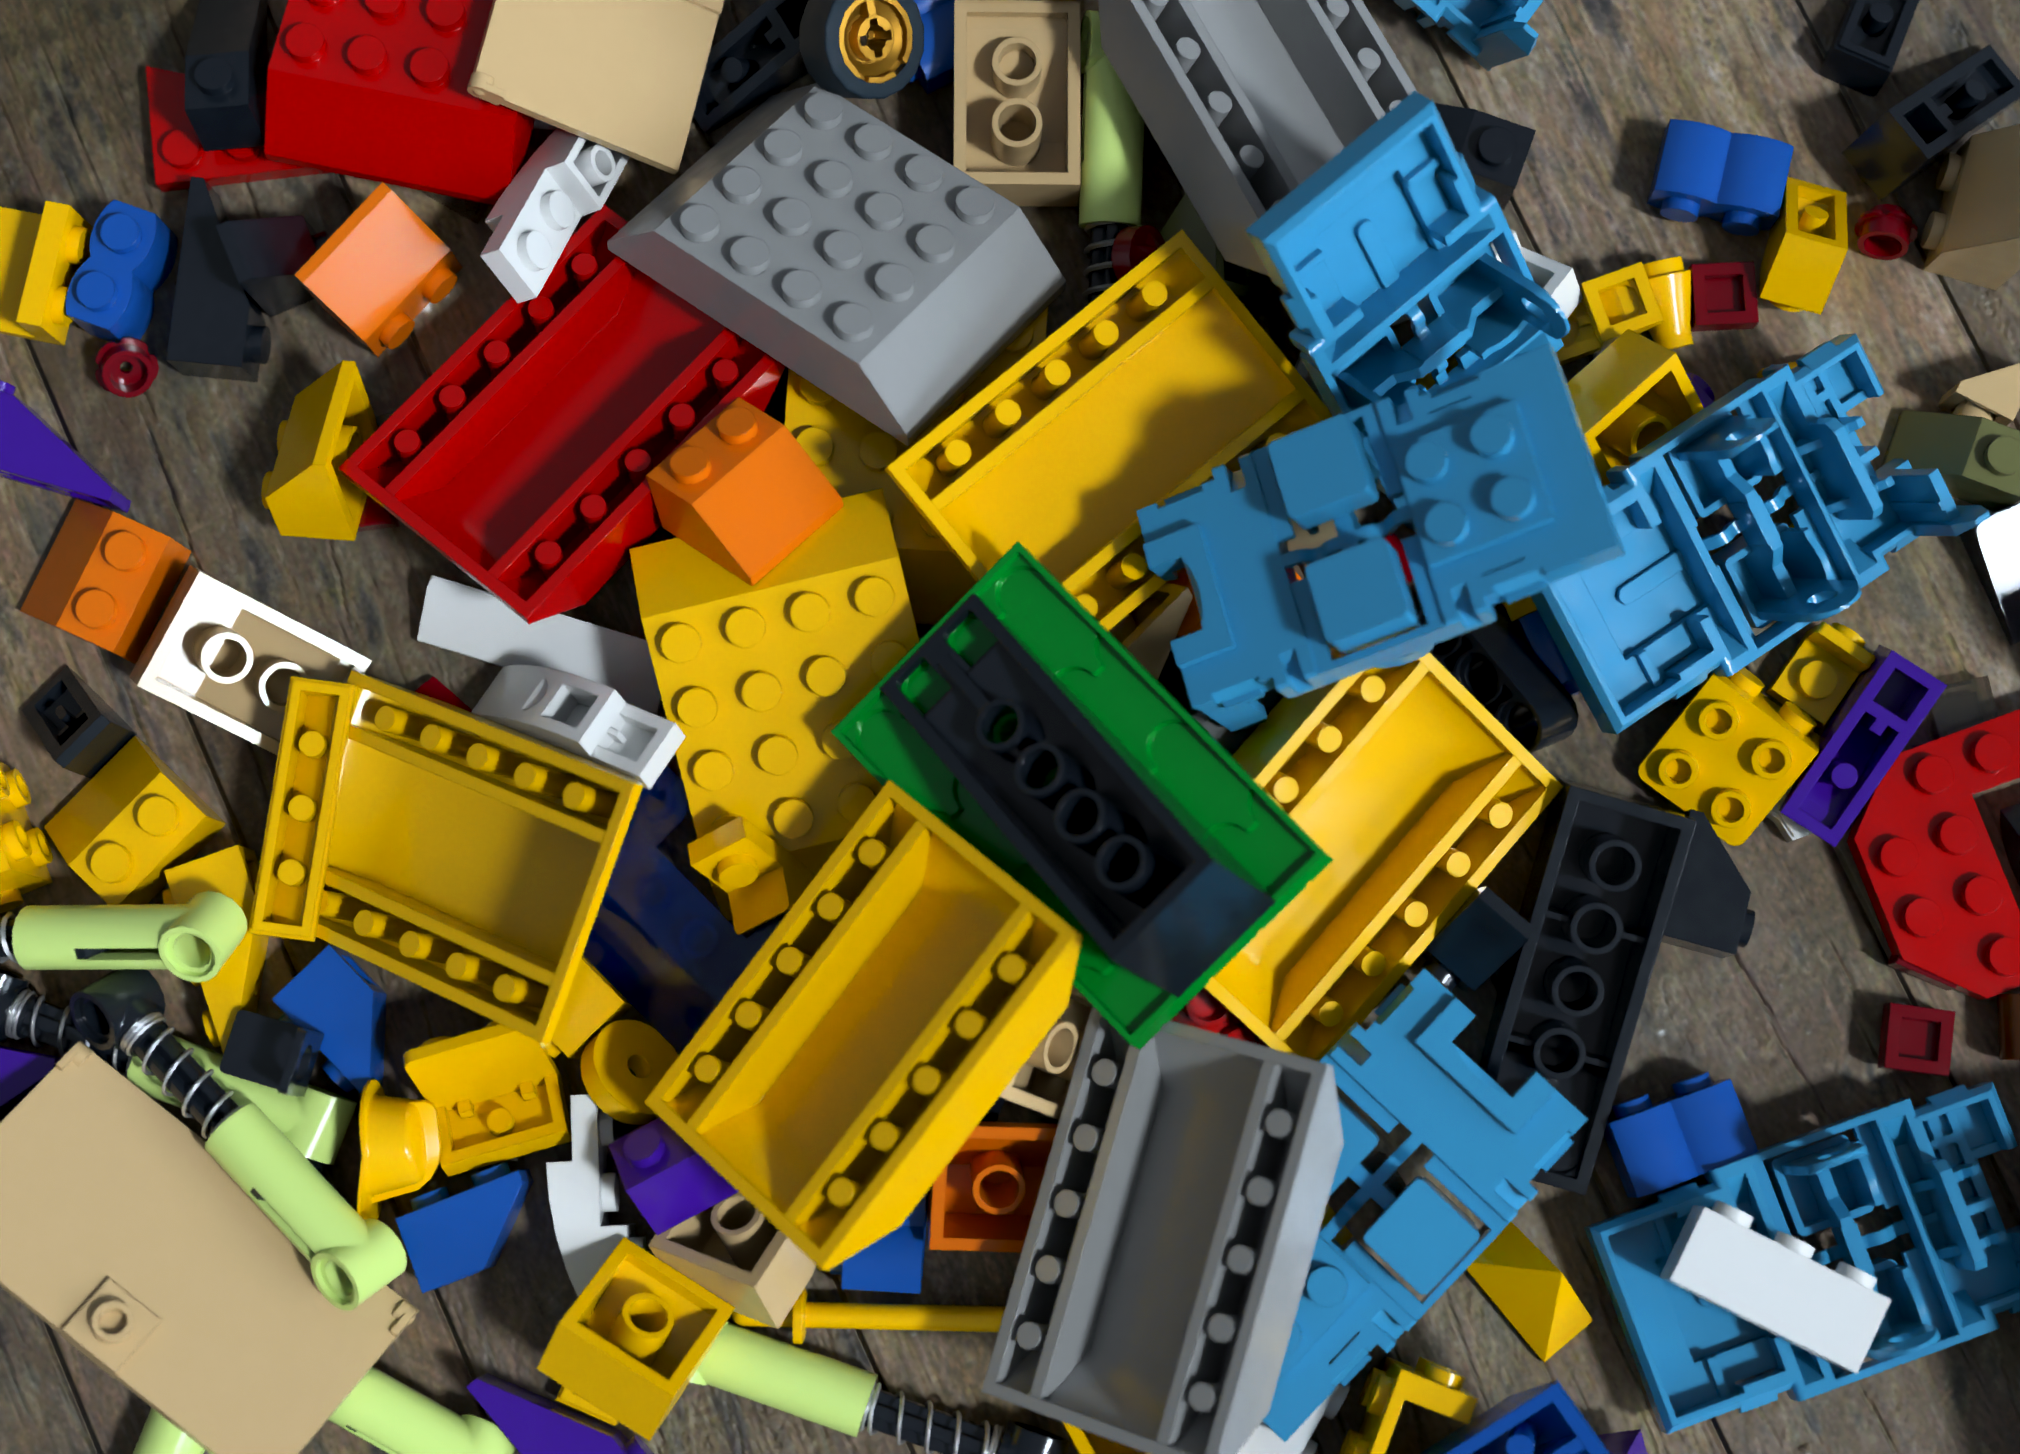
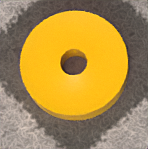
[580,1019,679,1125]

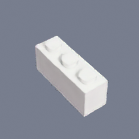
[1659,1200,1892,1374]

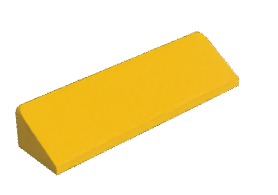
[248,676,357,942]

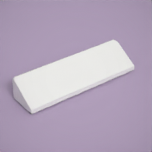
[417,575,662,715]

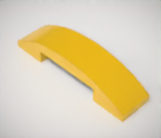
[1415,262,1664,390]

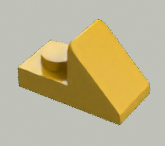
[687,816,815,935]

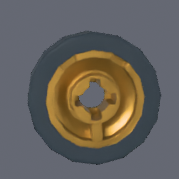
[800,0,924,99]

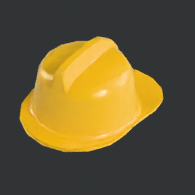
[357,1080,441,1220]

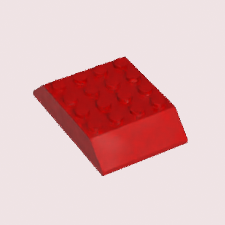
[264,0,535,205]
[338,204,786,624]

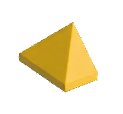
[1466,1222,1594,1362]

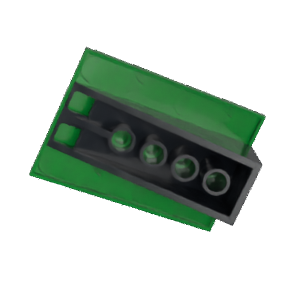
[830,541,1334,1050]

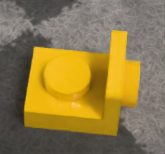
[1766,622,1876,728]

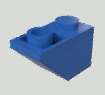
[272,945,387,1093]
[395,1162,533,1293]

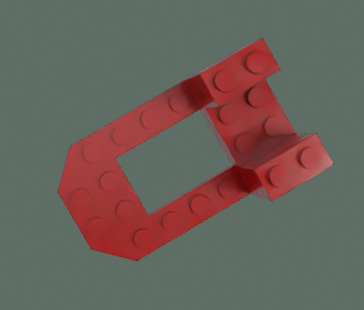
[1847,709,2020,1000]

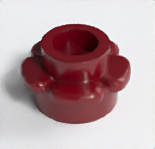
[1854,204,1918,260]
[95,337,159,398]

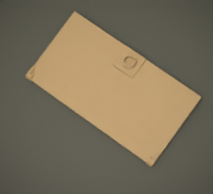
[467,0,725,175]
[0,1041,419,1454]

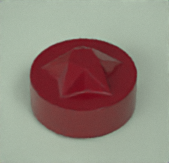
[1111,225,1165,280]

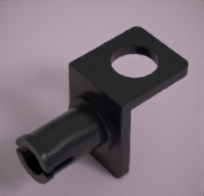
[220,1010,324,1097]

